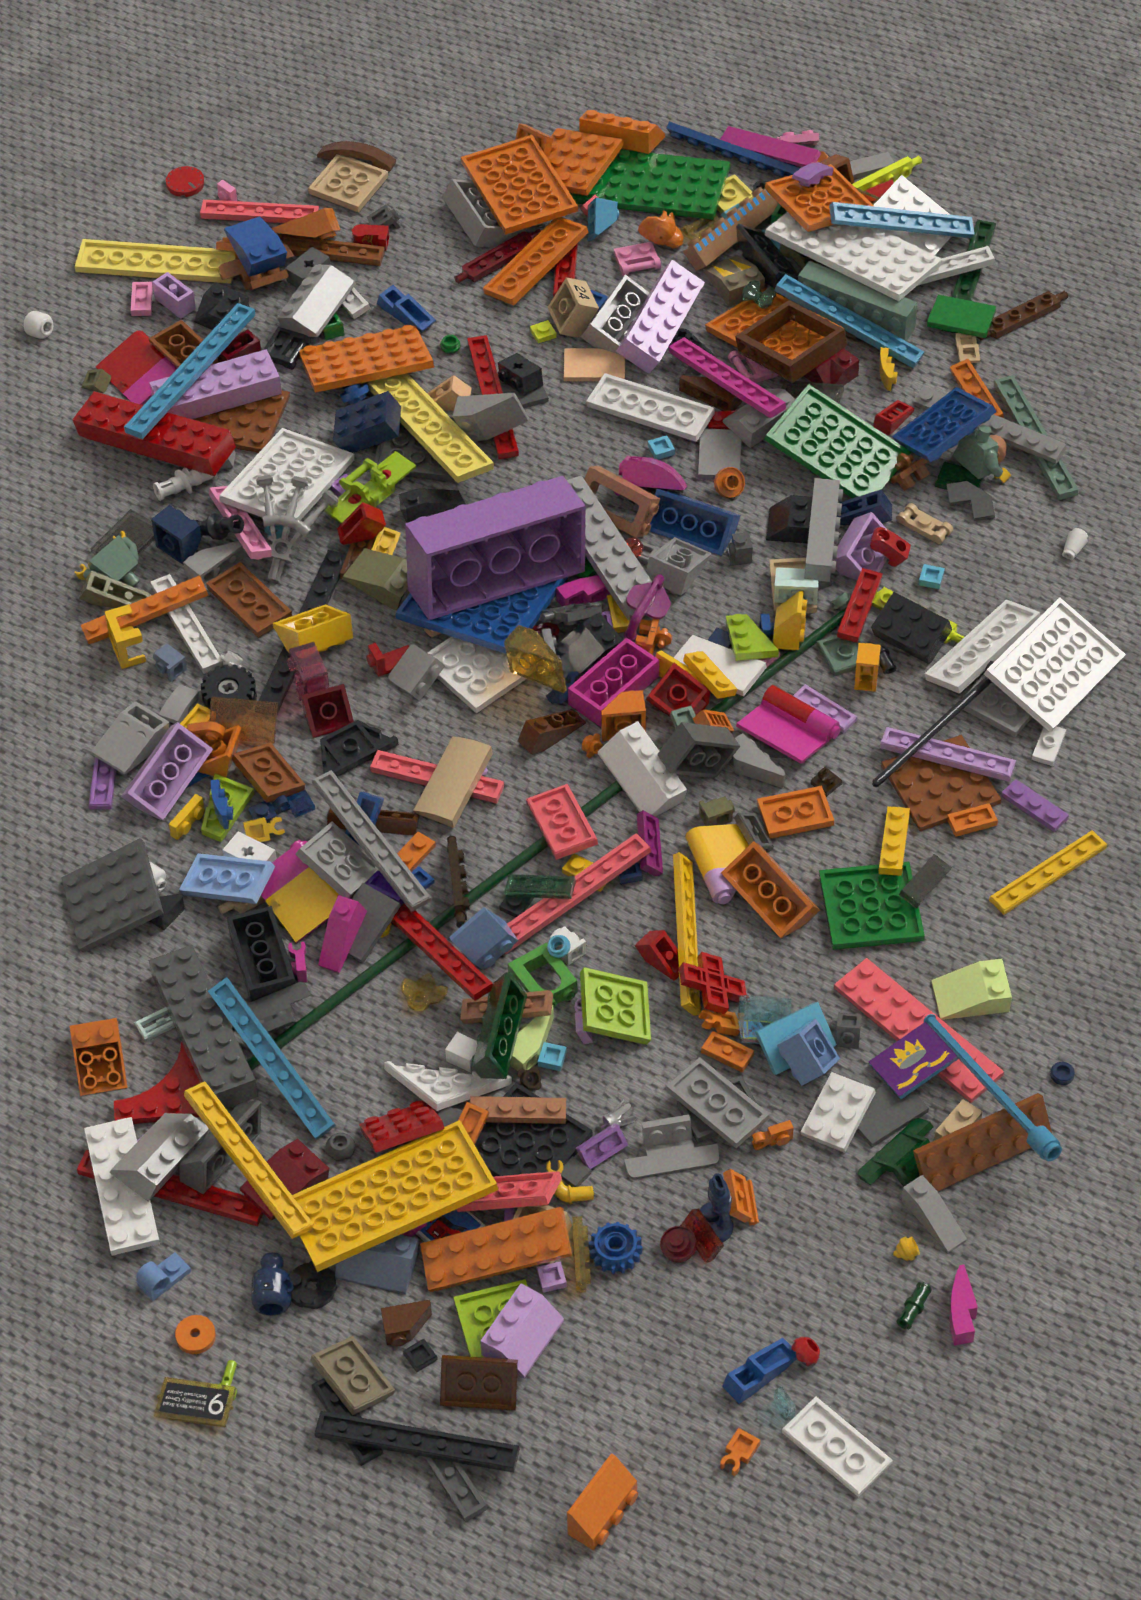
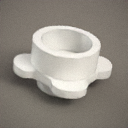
[220,651,243,669]

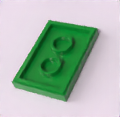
[927,294,996,338]

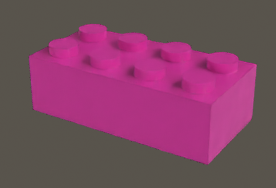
[568,637,659,727]

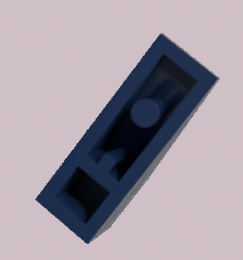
[836,489,892,525]

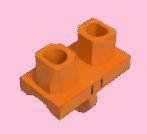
[635,619,672,655]

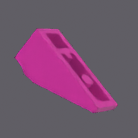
[318,895,367,973]

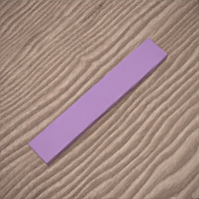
[880,727,1016,782]

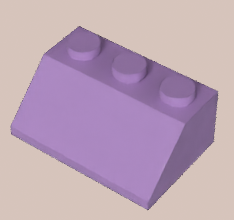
[832,512,888,580]
[481,1284,564,1378]

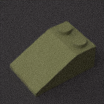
[342,548,410,611]

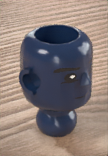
[251,1252,293,1316]

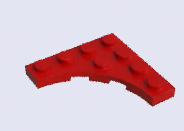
[114,1042,200,1124]

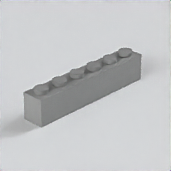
[804,478,843,582]

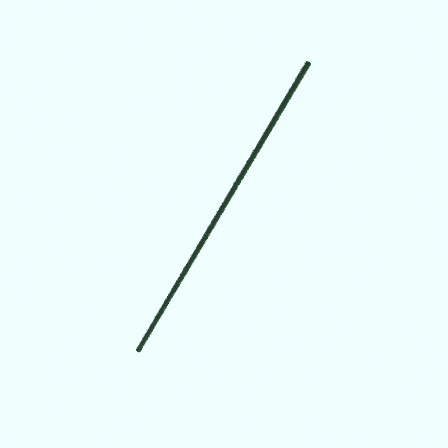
[246,607,847,1071]

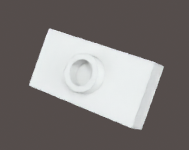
[1032,726,1066,766]

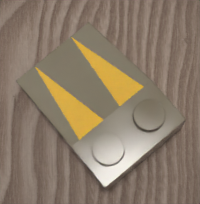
[702,256,765,307]

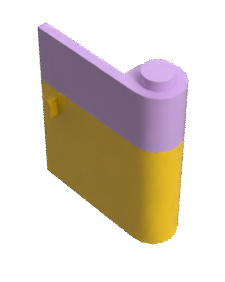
[685,824,749,904]

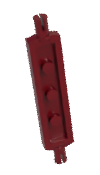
[454,229,542,284]

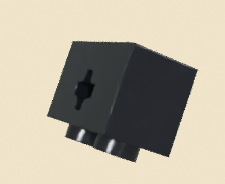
[498,353,543,395]

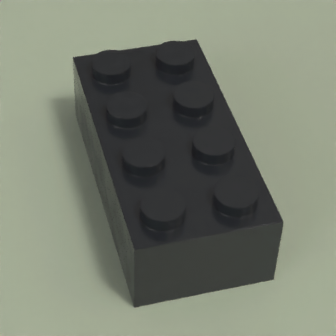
[227,906,296,1002]

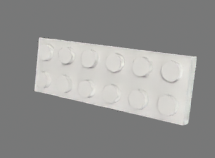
[586,373,715,442]
[925,599,1041,694]
[84,1117,160,1256]

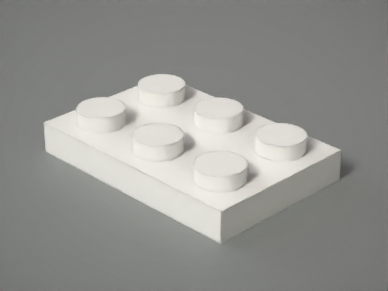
[801,1072,876,1153]

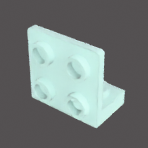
[774,568,818,605]

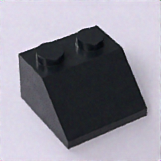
[766,495,812,544]

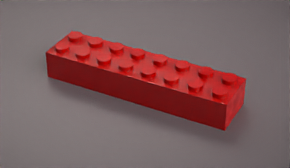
[72,391,236,476]

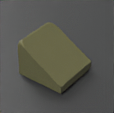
[81,369,111,393]

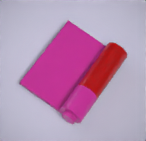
[736,685,841,764]

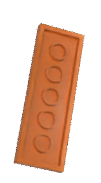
[483,217,589,305]
[420,1207,572,1292]

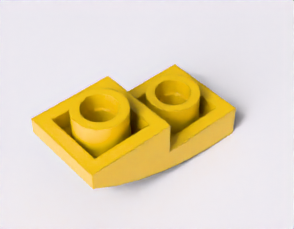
[879,347,898,391]

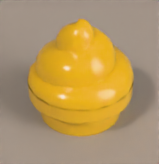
[893,1236,920,1261]

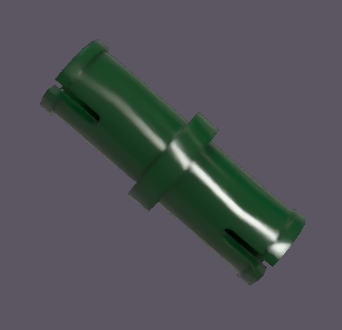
[896,1282,932,1330]

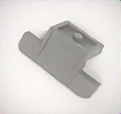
[624,1114,719,1179]

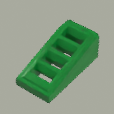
[322,312,345,340]

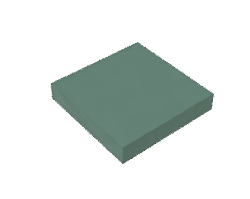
[817,635,864,676]

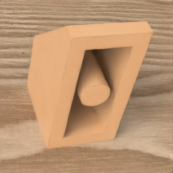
[427,375,472,411]

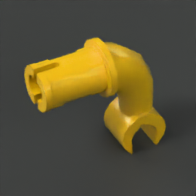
[546,1160,594,1205]

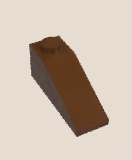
[679,375,743,411]

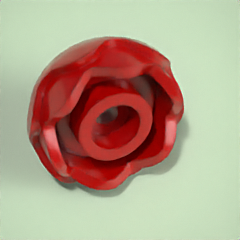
[791,1337,820,1366]

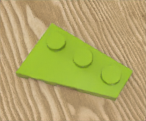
[725,614,779,661]

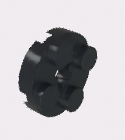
[289,1261,336,1309]

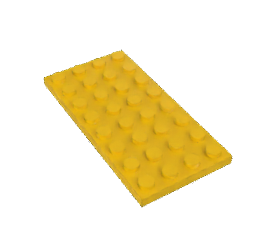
[292,1120,499,1272]

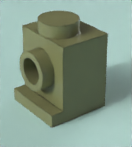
[699,796,735,826]

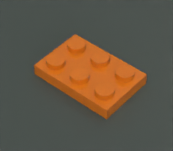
[757,786,834,839]

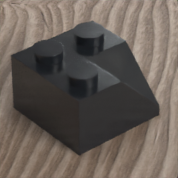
[194,282,249,330]

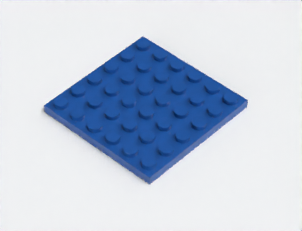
[396,577,568,656]

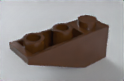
[517,709,586,754]

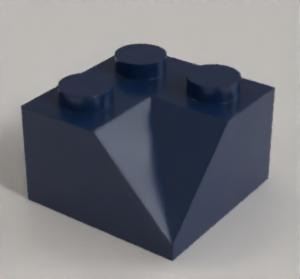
[151,505,201,565]

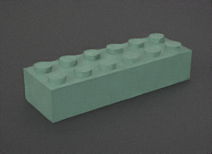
[798,261,917,341]

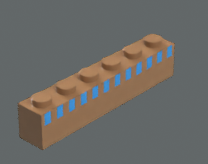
[683,187,778,271]

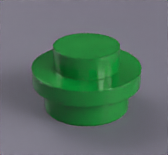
[440,335,461,353]

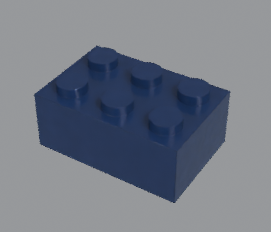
[333,391,401,453]

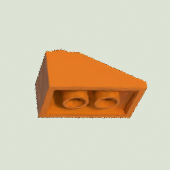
[271,208,340,240]

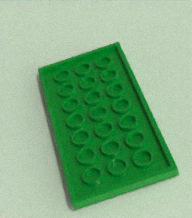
[569,150,731,220]

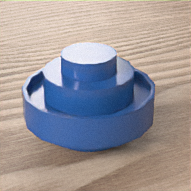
[340,383,370,404]

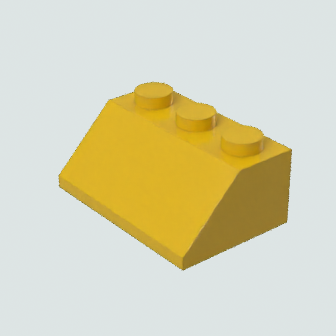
[273,604,353,658]

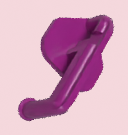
[624,574,671,641]

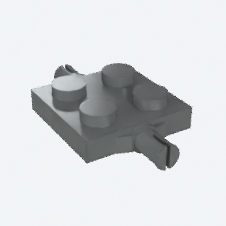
[540,601,603,625]

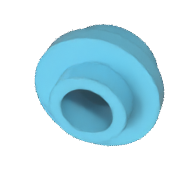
[547,935,571,958]

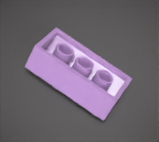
[121,722,213,820]

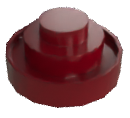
[660,1226,697,1263]

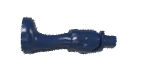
[699,1173,734,1243]

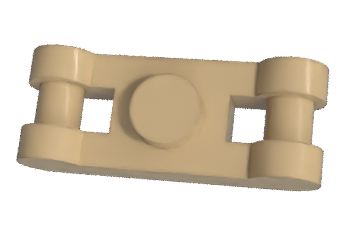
[896,503,953,545]

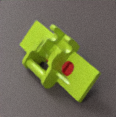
[324,451,416,524]

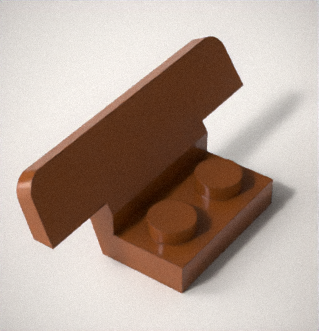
[219,244,294,290]

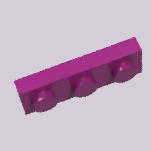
[637,810,663,876]

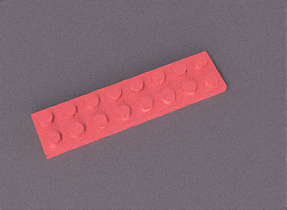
[834,958,1004,1103]

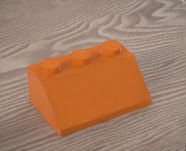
[567,1453,639,1550]

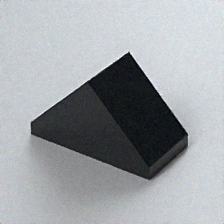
[149,894,185,930]

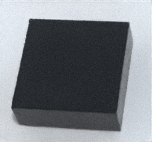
[403,1339,438,1373]

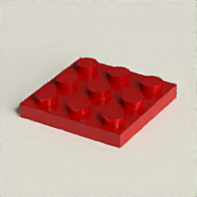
[359,1100,445,1153]

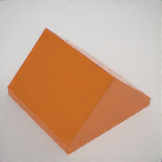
[197,725,241,778]

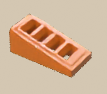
[693,710,734,733]

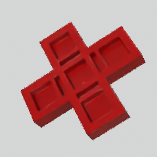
[679,951,747,1015]

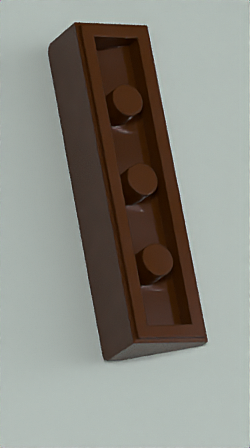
[327,808,420,836]

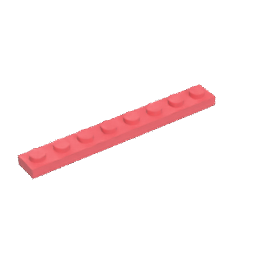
[504,833,651,955]

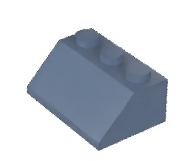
[335,1234,419,1294]

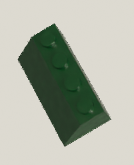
[471,972,527,1079]

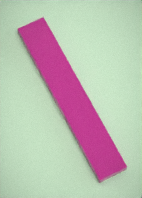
[720,126,821,167]

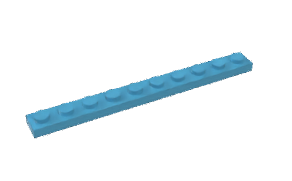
[124,303,255,439]

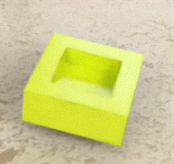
[530,320,557,344]

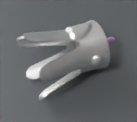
[601,1099,637,1128]

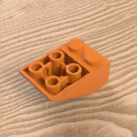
[69,1018,128,1096]

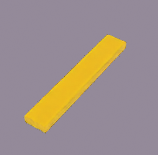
[989,830,1107,915]

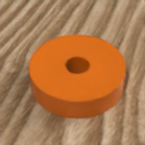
[175,1315,216,1354]

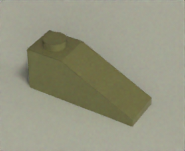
[79,571,151,608]

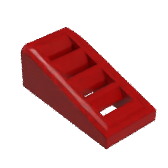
[873,400,915,436]

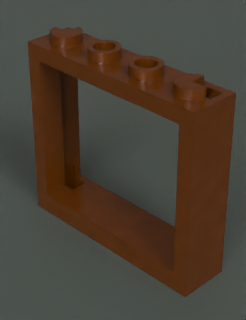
[735,300,847,383]

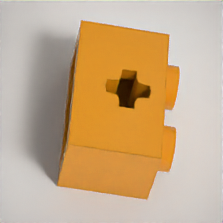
[854,643,881,692]

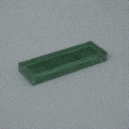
[504,874,576,899]

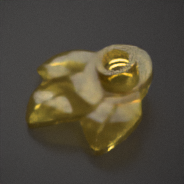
[401,973,448,1011]

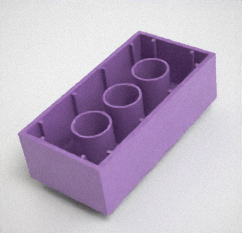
[405,476,586,620]

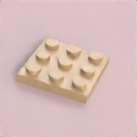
[308,155,388,212]

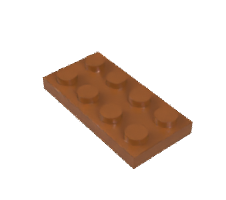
[206,562,292,638]

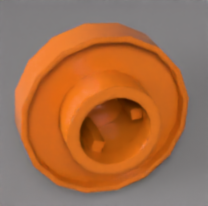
[714,467,745,498]

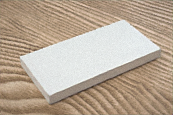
[674,635,767,696]
[782,1397,893,1497]

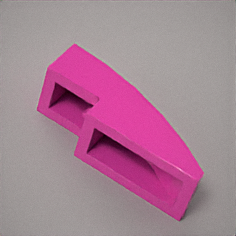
[556,576,611,606]
[949,1264,978,1346]

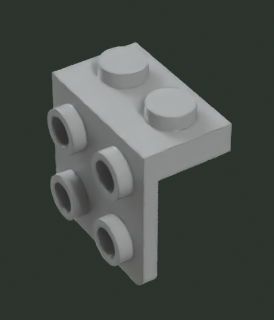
[388,644,445,701]

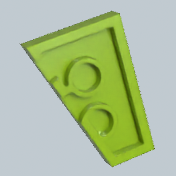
[201,774,254,842]

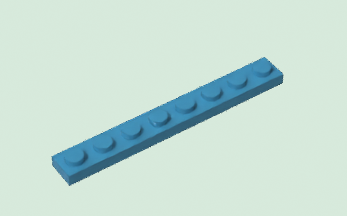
[829,202,975,238]
[774,274,924,369]
[208,977,336,1140]

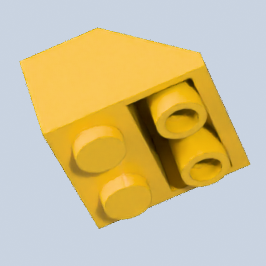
[773,591,807,650]

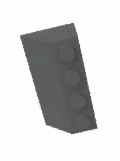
[179,1100,261,1194]

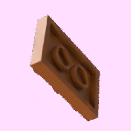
[232,742,306,803]

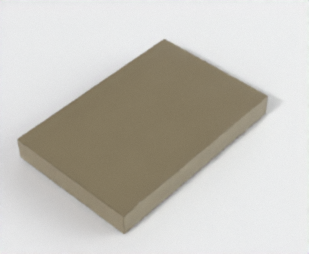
[310,1336,395,1415]

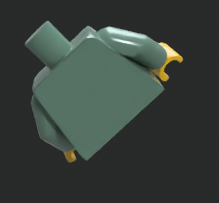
[952,425,1011,483]
[74,531,140,587]

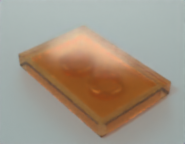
[210,697,278,746]

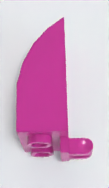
[614,456,687,496]

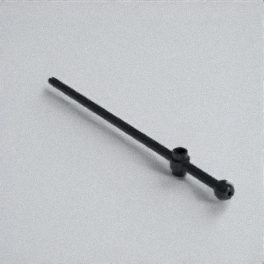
[872,661,994,787]

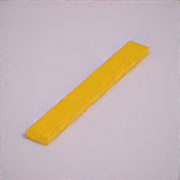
[673,852,701,1016]
[184,1081,314,1239]

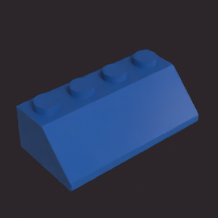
[650,489,741,556]

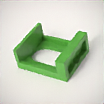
[508,943,578,1009]

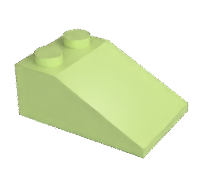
[931,959,1012,1020]

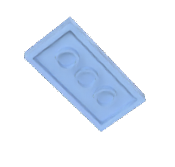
[179,853,275,904]

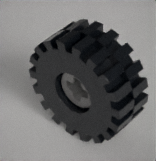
[200,664,257,719]

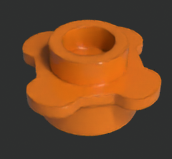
[582,733,603,759]

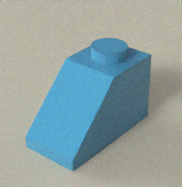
[587,198,619,241]

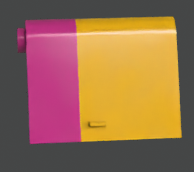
[261,840,350,943]

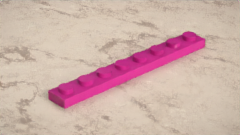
[668,337,786,419]

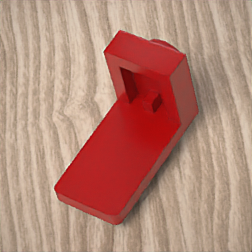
[366,643,409,677]

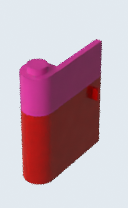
[95,330,177,405]

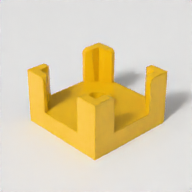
[104,604,146,669]

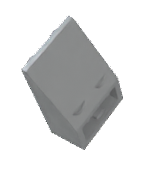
[91,701,169,775]

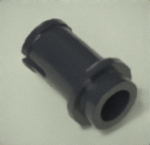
[879,646,897,674]

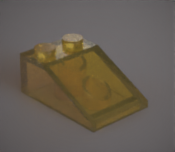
[504,625,567,693]

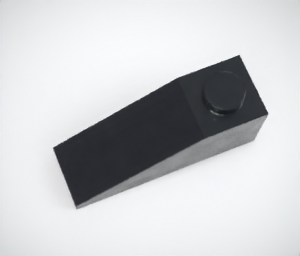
[399,488,466,523]

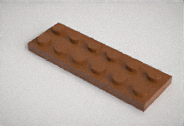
[913,1093,1052,1192]

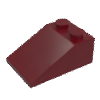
[240,1139,330,1221]

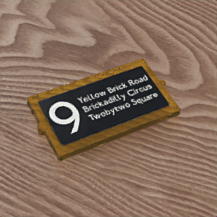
[154,1377,236,1428]

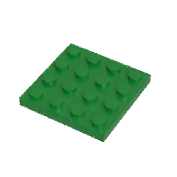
[819,862,925,950]

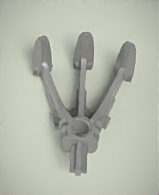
[256,475,339,582]

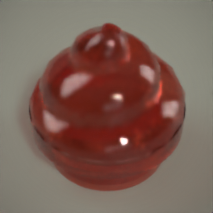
[626,537,643,558]

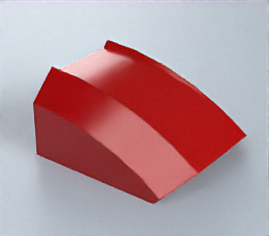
[645,662,710,716]

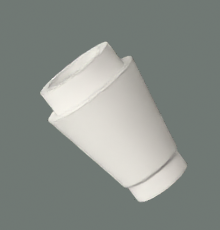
[1062,528,1088,560]

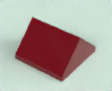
[301,684,354,738]

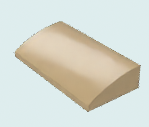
[413,737,493,828]

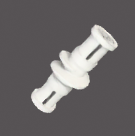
[153,468,218,501]

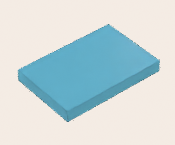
[755,1002,837,1075]

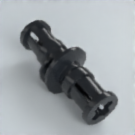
[195,513,244,540]

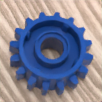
[589,1222,642,1274]

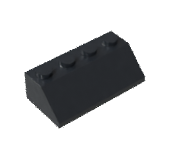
[736,223,799,297]

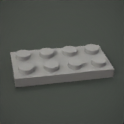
[666,1057,770,1148]

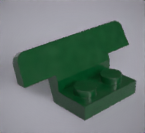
[858,1118,934,1187]

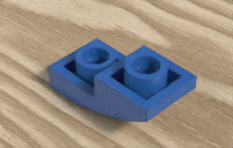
[211,780,233,829]

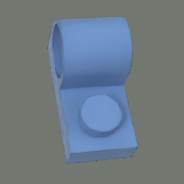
[136,1252,191,1301]

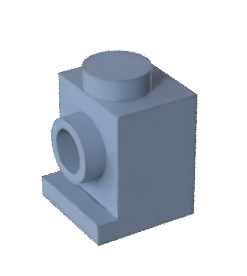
[153,644,187,682]

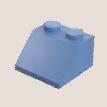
[449,907,519,970]
[777,1018,840,1086]

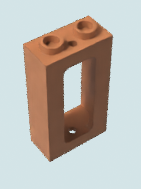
[584,466,660,538]

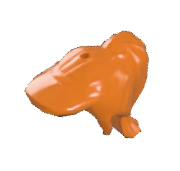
[638,210,684,249]

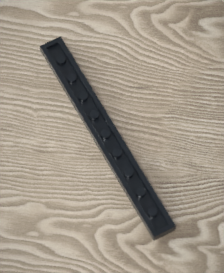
[255,550,347,717]

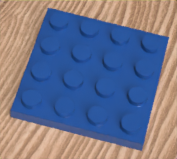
[892,387,996,463]

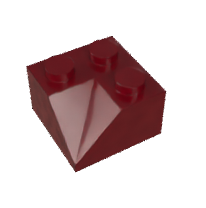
[804,348,860,396]

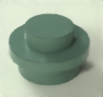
[831,592,851,611]

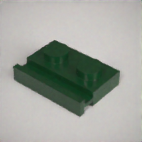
[935,462,983,490]

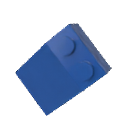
[224,216,287,277]

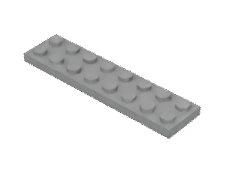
[567,475,652,620]

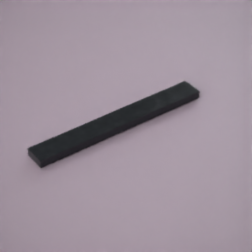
[314,1411,520,1473]

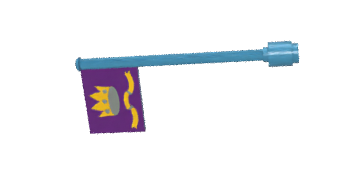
[868,1014,1062,1161]

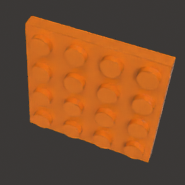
[546,128,624,196]
[765,164,874,232]

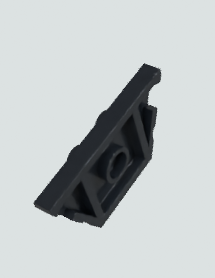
[320,720,399,777]

